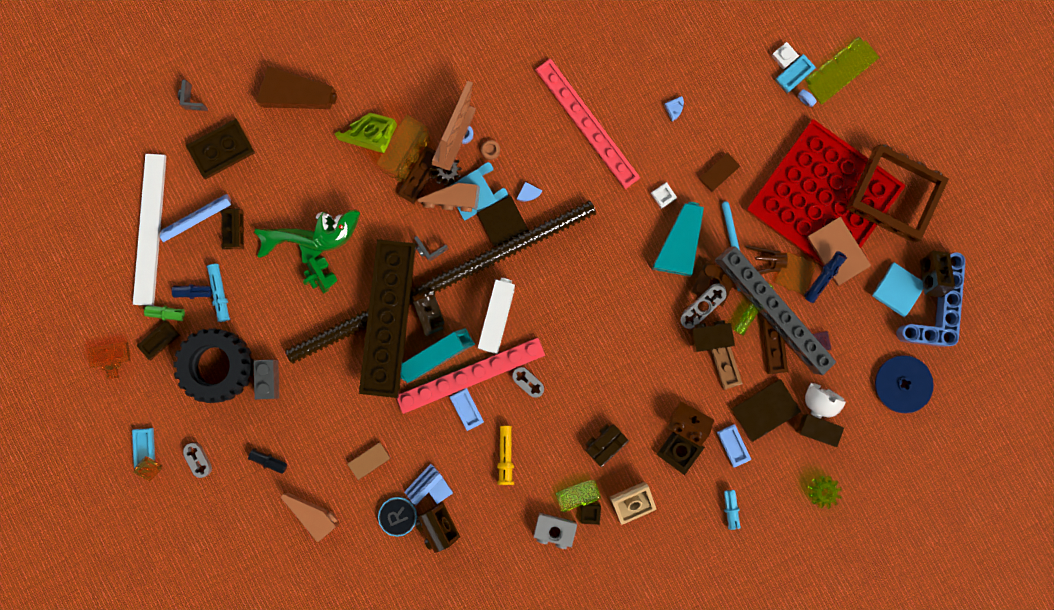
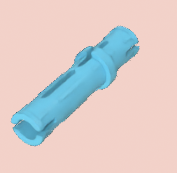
[207,264,230,322]

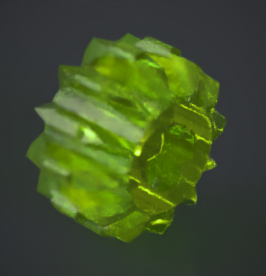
[808,476,842,509]

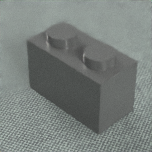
[254,360,279,400]

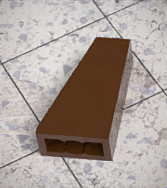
[256,66,337,109]

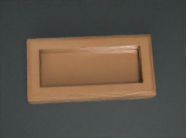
[348,442,391,480]

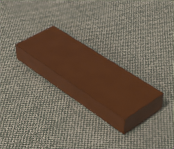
[397,146,436,204]
[761,317,788,374]

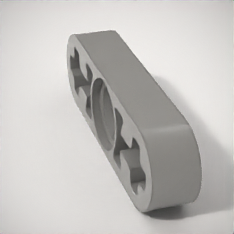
[681,284,726,329]

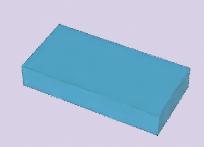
[775,54,816,94]
[132,428,156,469]

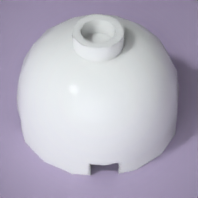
[805,383,846,419]

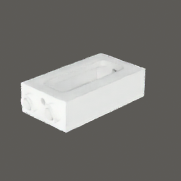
[478,278,515,354]

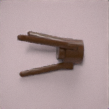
[746,245,788,275]

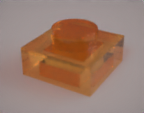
[133,456,162,482]

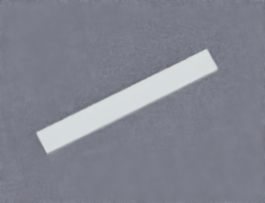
[133,154,167,306]

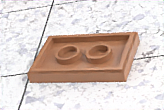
[806,217,871,286]

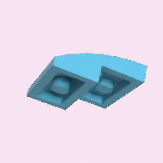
[872,262,924,317]

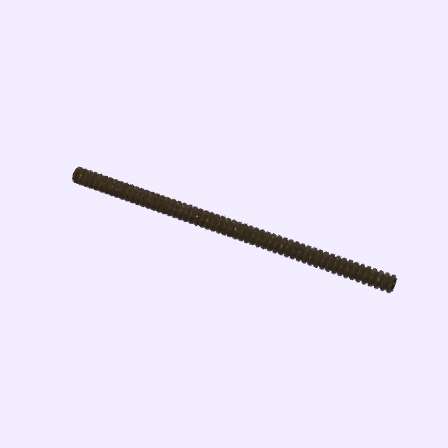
[285,200,596,364]

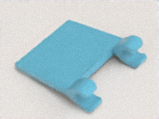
[446,162,508,220]

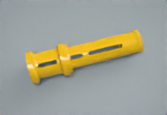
[497,426,514,485]

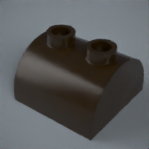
[416,503,460,553]

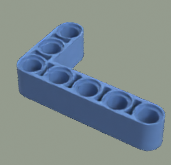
[896,252,965,347]

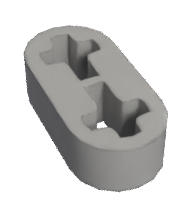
[513,367,544,398]
[183,443,212,478]

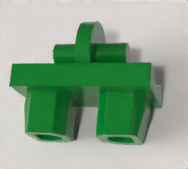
[302,257,338,294]

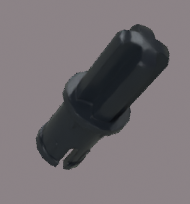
[248,448,287,474]

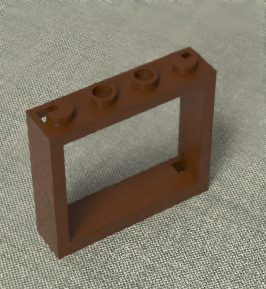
[846,144,949,243]

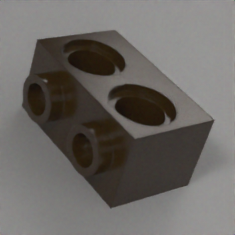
[920,251,955,297]

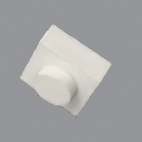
[771,42,799,70]

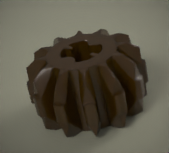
[429,160,462,185]

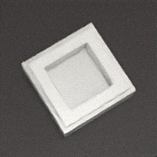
[650,182,677,209]

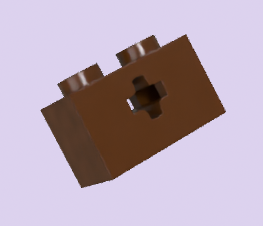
[667,401,714,446]

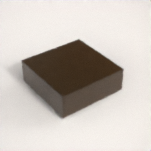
[580,503,601,525]

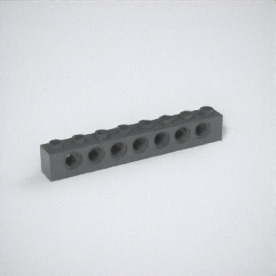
[715,246,836,375]

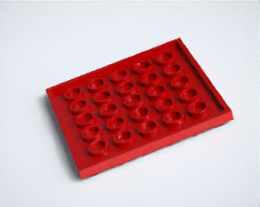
[746,119,906,266]

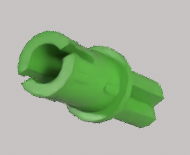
[144,305,185,321]

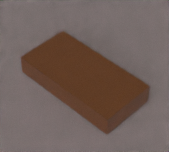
[699,153,740,192]

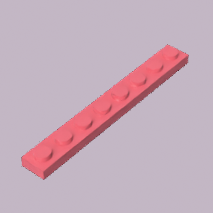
[397,338,545,414]

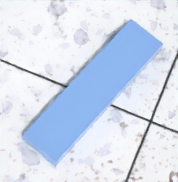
[160,194,231,242]

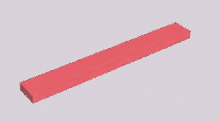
[535,58,640,190]

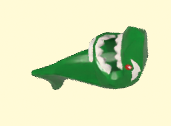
[254,209,360,263]

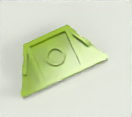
[335,113,397,153]

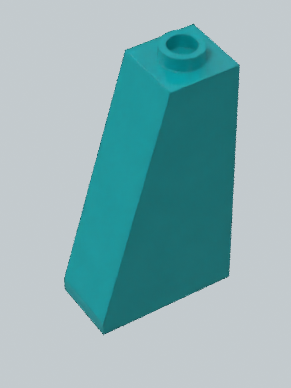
[652,202,704,276]
[401,328,475,383]

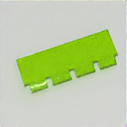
[806,37,880,105]

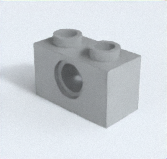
[533,512,577,549]

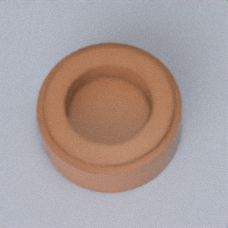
[481,140,500,160]

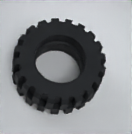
[173,328,254,403]

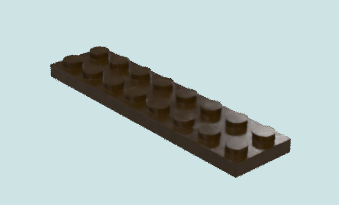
[359,239,417,398]

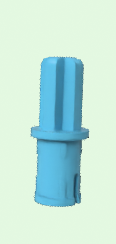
[724,490,741,530]

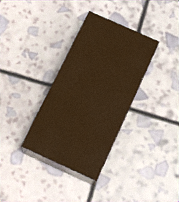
[137,321,180,360]

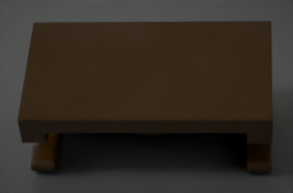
[221,209,244,250]
[412,289,445,336]
[796,414,844,447]

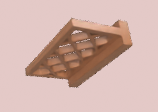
[432,81,476,171]

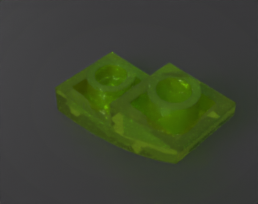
[556,480,601,512]

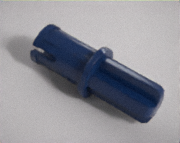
[172,284,212,299]

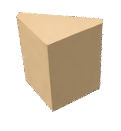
[609,482,657,525]

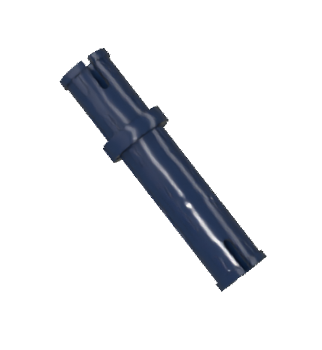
[804,251,847,303]

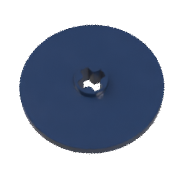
[875,356,934,413]

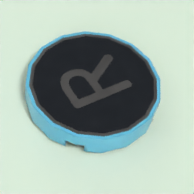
[378,497,417,537]

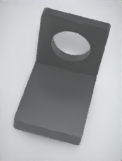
[178,80,208,111]
[414,236,448,261]

